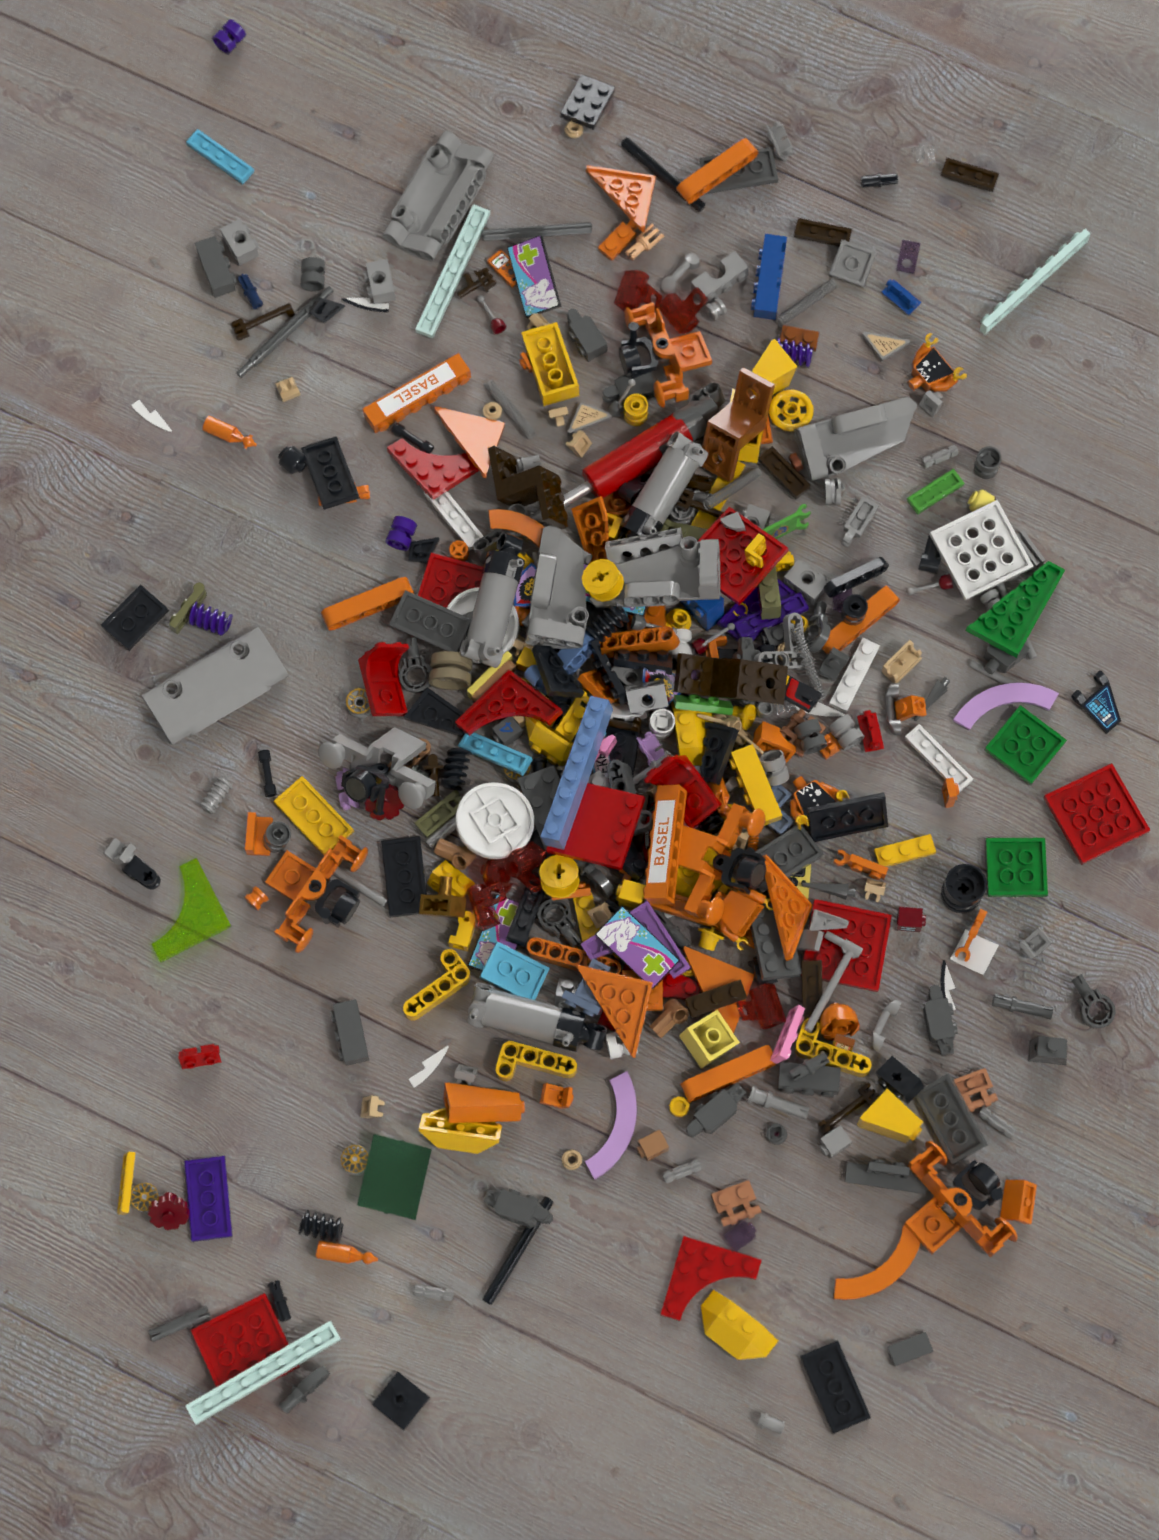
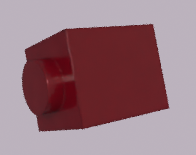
[896,907,926,932]

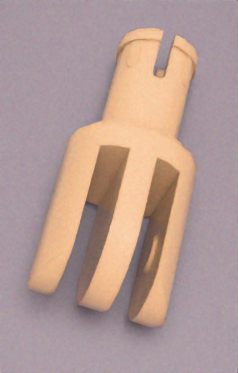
[625,223,664,261]

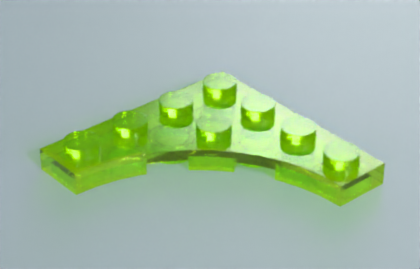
[151,858,232,963]

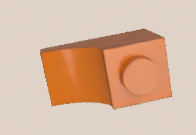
[753,721,796,763]

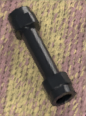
[391,422,434,454]
[258,750,277,797]

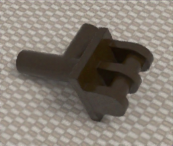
[456,267,497,299]
[424,754,444,797]

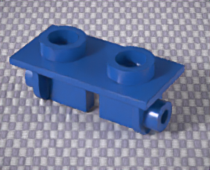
[881,279,922,315]

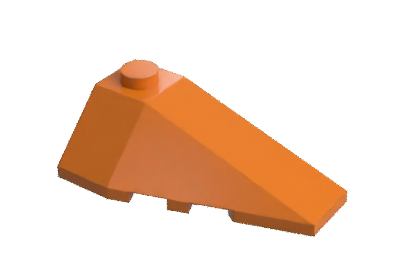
[571,496,609,564]

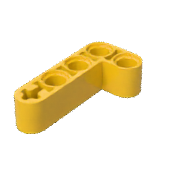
[403,949,470,1021]
[795,1018,872,1077]
[496,1041,577,1082]

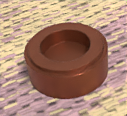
[789,452,804,472]

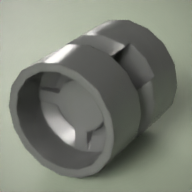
[300,257,325,291]
[974,446,1002,479]
[794,719,827,754]
[263,821,291,853]

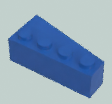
[751,234,787,320]
[680,596,724,631]

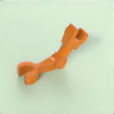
[955,908,987,962]

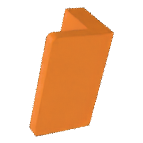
[245,812,273,856]
[1000,1180,1037,1225]

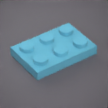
[479,941,550,1000]

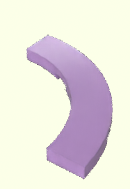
[953,683,1059,731]
[585,1071,637,1180]

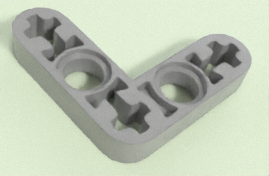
[753,613,806,669]

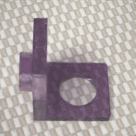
[897,240,920,274]

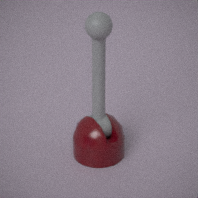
[477,295,507,335]
[907,573,953,595]
[691,623,735,655]

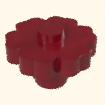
[364,784,404,821]
[148,1192,190,1230]

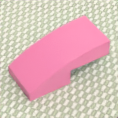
[594,735,617,764]

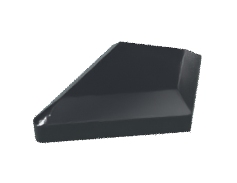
[309,297,345,323]
[408,537,440,563]

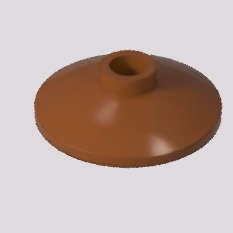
[603,492,632,515]

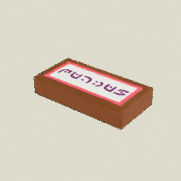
[833,1034,855,1052]

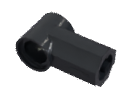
[918,535,941,574]

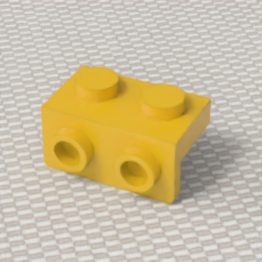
[427,860,476,897]

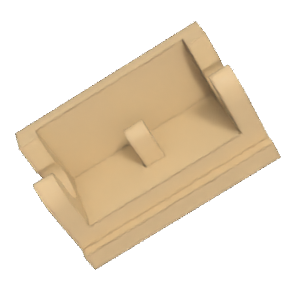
[881,640,922,683]

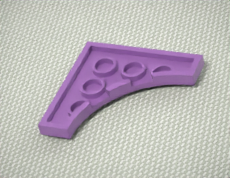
[581,901,691,979]

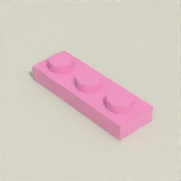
[770,1005,805,1064]

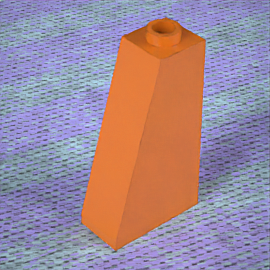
[443,1083,525,1123]

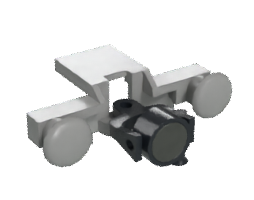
[318,727,436,816]

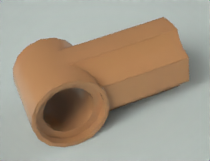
[434,838,476,870]
[649,999,689,1038]

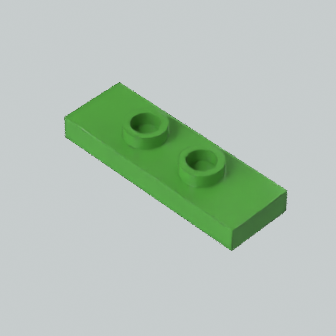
[907,468,964,515]
[673,694,733,715]

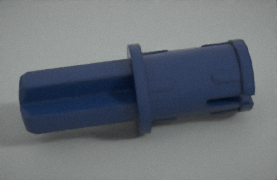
[238,274,263,310]

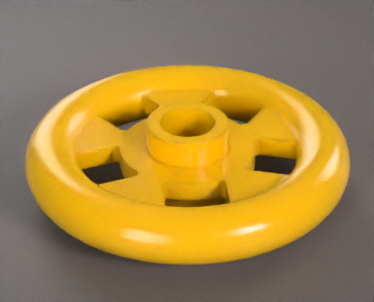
[769,389,814,432]

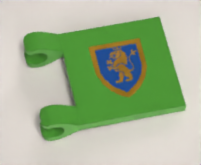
[763,504,811,539]

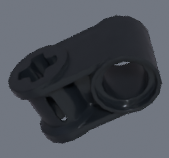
[618,474,651,505]
[122,855,161,890]

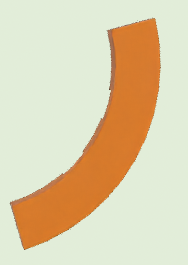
[488,509,545,548]
[833,1225,921,1300]

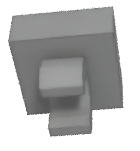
[919,390,943,417]
[454,1064,478,1086]

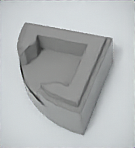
[720,512,746,532]

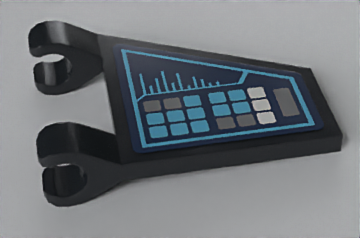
[1071,670,1121,734]

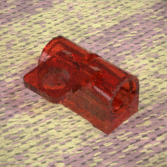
[614,270,662,311]
[657,287,708,334]
[504,841,547,893]
[467,882,507,931]
[736,984,786,1030]

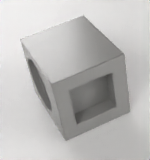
[819,1125,852,1158]

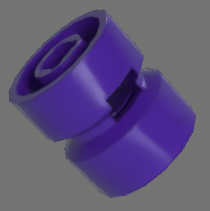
[212,19,246,54]
[386,516,417,551]

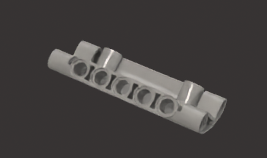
[383,131,494,261]
[141,627,289,745]

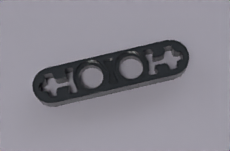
[823,557,889,598]

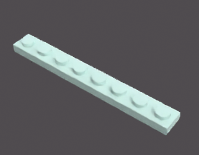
[415,205,490,339]
[980,229,1091,335]
[186,1321,341,1425]

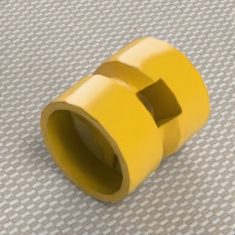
[624,394,648,427]

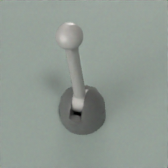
[608,379,636,417]
[631,614,677,634]

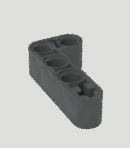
[607,759,653,836]

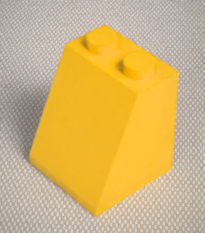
[751,339,797,396]
[857,1089,923,1143]

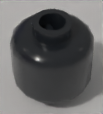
[278,446,307,474]

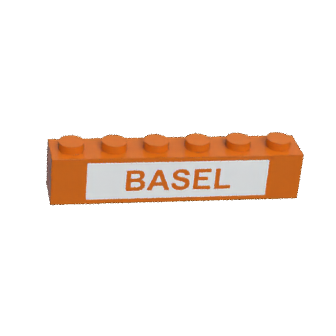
[363,353,471,434]
[643,785,687,905]

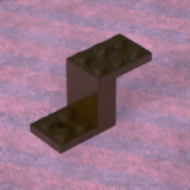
[488,446,568,530]
[673,653,788,705]

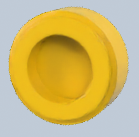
[669,1096,690,1118]

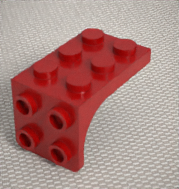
[358,642,409,716]
[644,755,722,829]

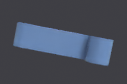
[524,630,596,696]

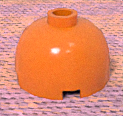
[819,1003,860,1041]

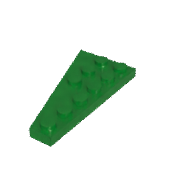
[965,561,1065,658]

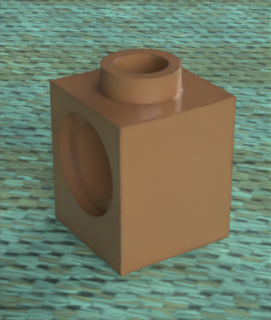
[636,1129,669,1162]

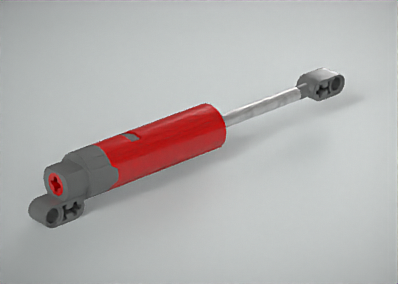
[473,382,725,564]

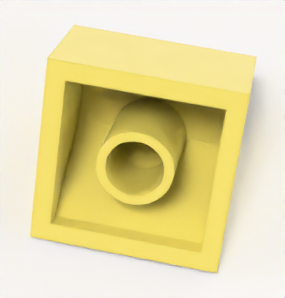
[679,1010,740,1069]

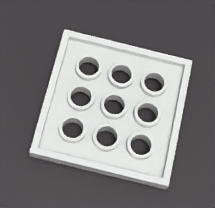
[929,500,1033,601]

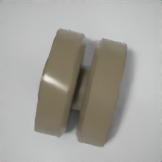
[428,651,473,691]

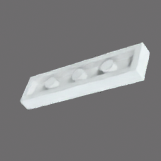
[424,492,483,551]
[829,638,880,713]
[904,724,973,793]

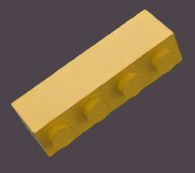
[728,744,782,826]

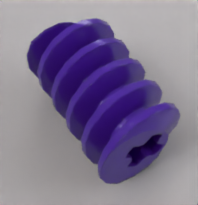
[777,338,814,367]
[189,602,233,636]

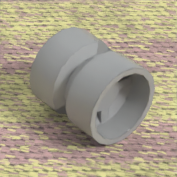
[828,714,864,751]
[759,750,790,786]

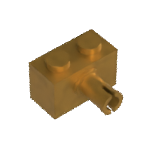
[419,876,466,918]

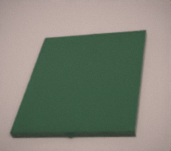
[357,1134,432,1220]

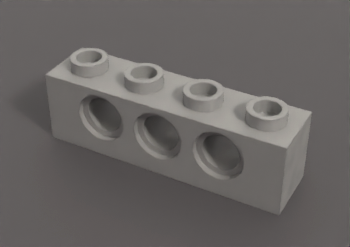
[605,527,683,565]

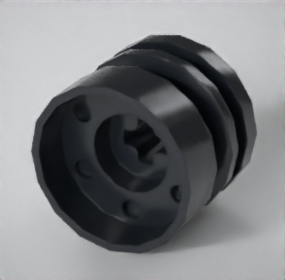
[941,864,987,914]

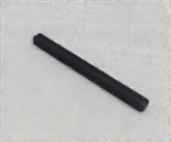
[621,137,705,212]
[483,1196,553,1305]

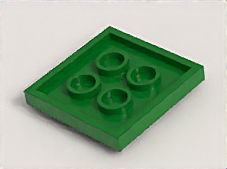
[984,705,1067,785]
[985,838,1048,897]

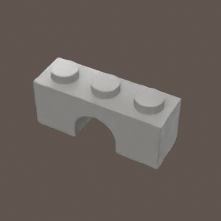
[691,251,749,305]

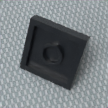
[372,1372,430,1431]

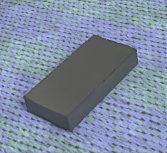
[887,1332,934,1366]

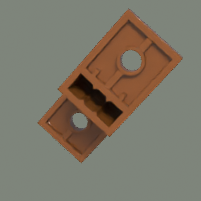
[702,367,775,482]

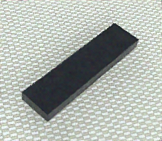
[506,872,545,947]

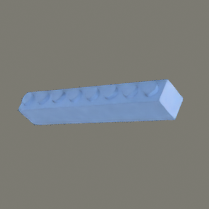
[541,696,613,850]

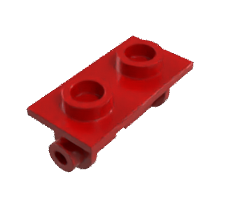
[857,710,884,753]
[178,1044,222,1069]

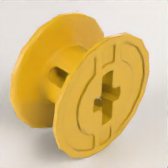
[582,559,624,602]
[539,855,580,899]

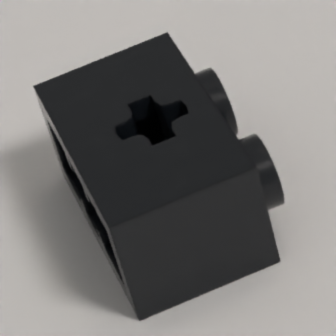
[876,1056,924,1104]

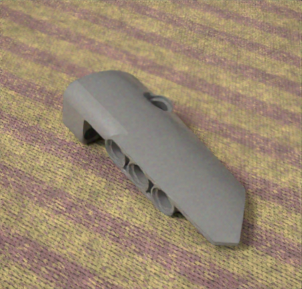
[794,397,917,481]
[525,525,589,649]
[589,536,720,608]

